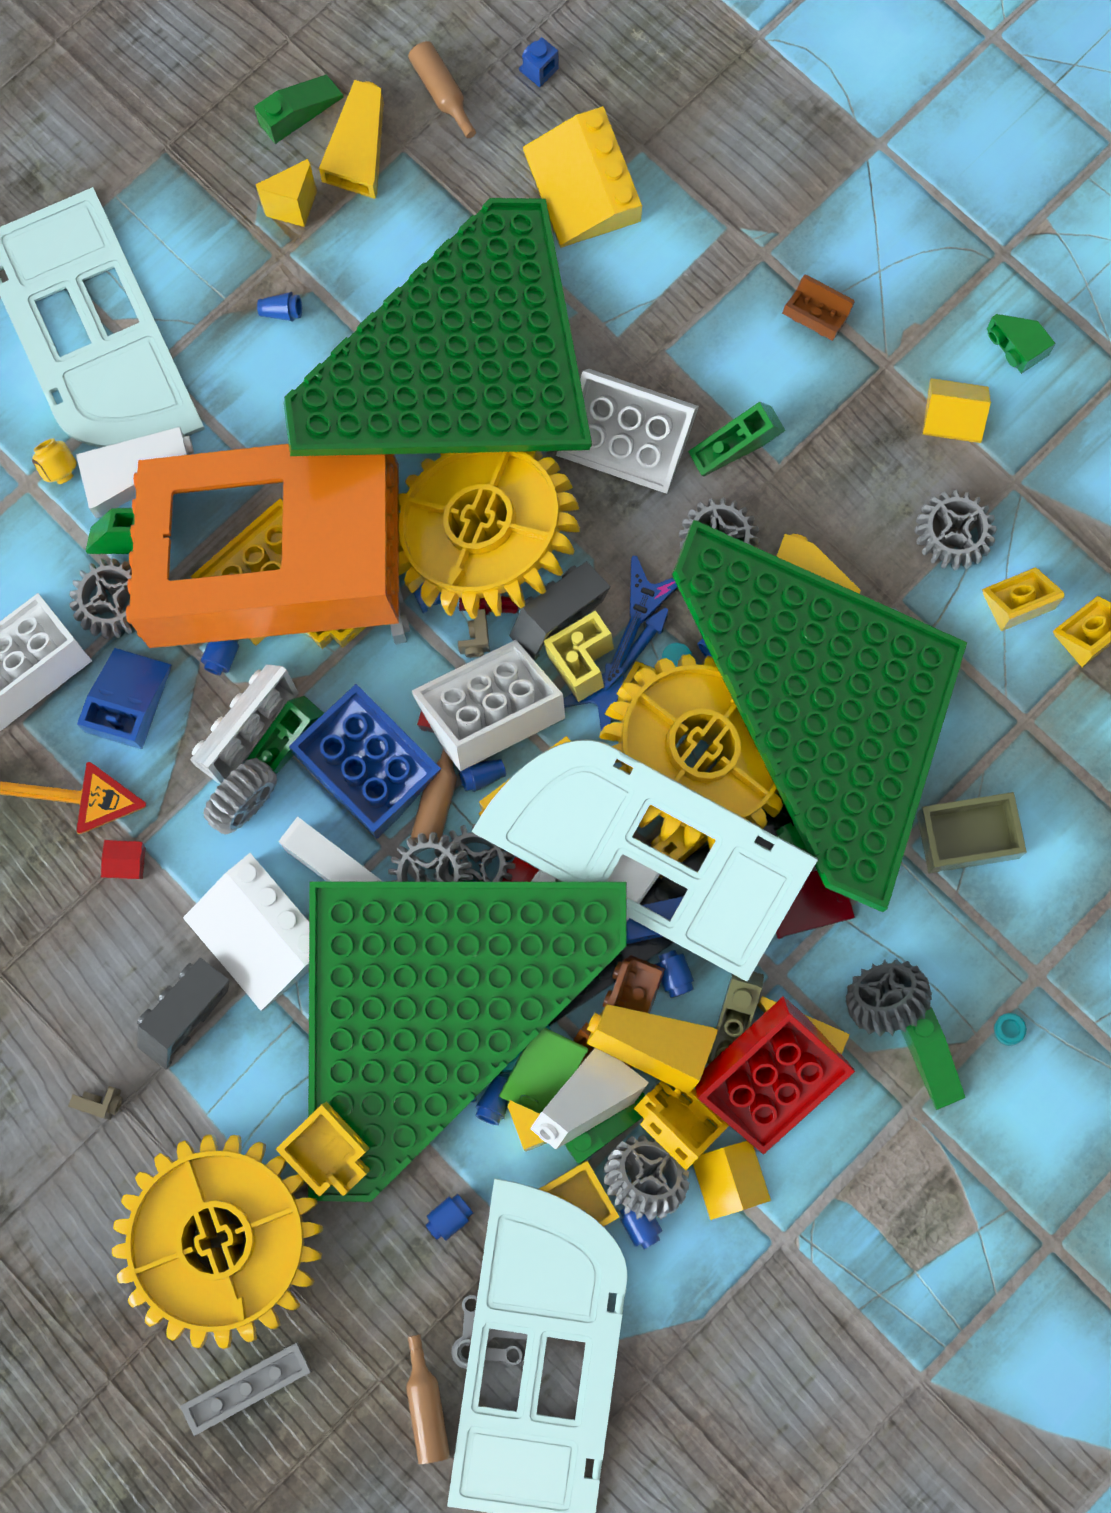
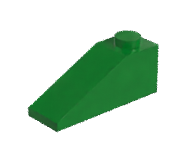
[254,74,344,144]
[688,402,786,476]
[243,696,324,774]
[901,1007,966,1110]
[564,1092,645,1165]

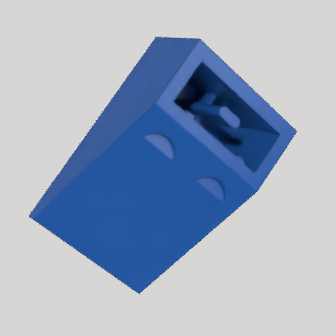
[77,648,172,749]

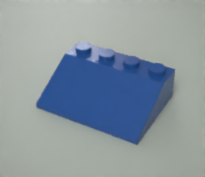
[289,684,441,839]

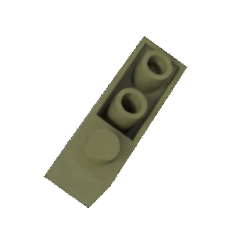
[707,971,764,1064]

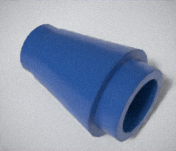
[257,292,302,322]
[459,759,506,792]
[475,1075,508,1125]

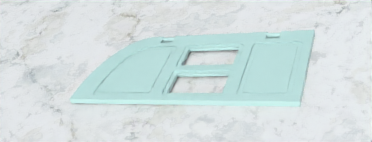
[0,187,205,447]
[471,739,818,982]
[447,1178,627,1513]

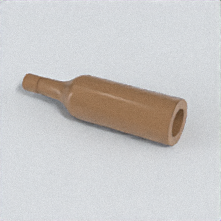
[408,41,476,138]
[410,749,457,843]
[406,1334,451,1464]

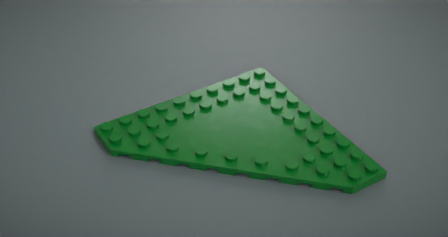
[283,198,592,456]
[672,520,967,912]
[308,881,627,1202]

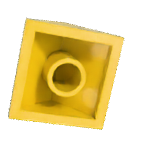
[255,159,317,227]
[922,378,991,443]
[982,567,1065,631]
[1053,596,1111,667]
[508,1100,547,1152]
[693,1141,771,1220]

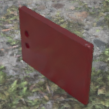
[776,871,855,939]

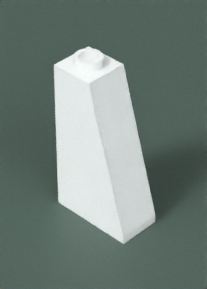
[76,427,194,518]
[278,816,382,881]
[530,1048,649,1149]

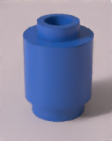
[201,639,239,675]
[655,950,694,998]
[425,1193,474,1241]
[619,1208,662,1249]

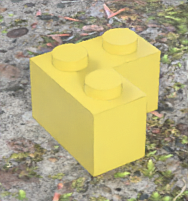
[544,610,614,702]

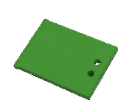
[499,1028,588,1114]

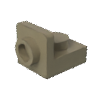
[458,609,490,658]
[68,1086,122,1120]

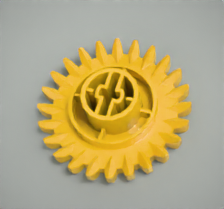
[399,451,580,619]
[599,654,783,849]
[112,1134,323,1349]

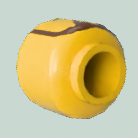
[32,438,77,484]

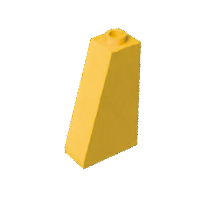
[319,80,384,199]
[587,1004,718,1094]

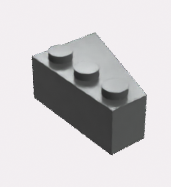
[509,561,611,660]
[137,958,229,1070]

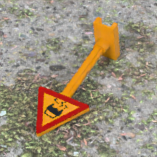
[0,762,146,834]

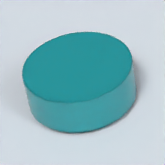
[662,643,692,667]
[994,1013,1027,1046]

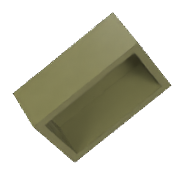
[916,792,1027,874]

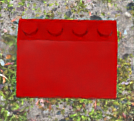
[695,996,855,1155]

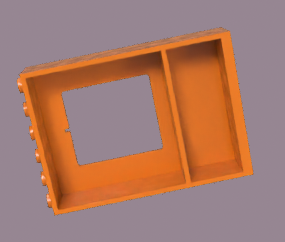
[126,444,399,648]

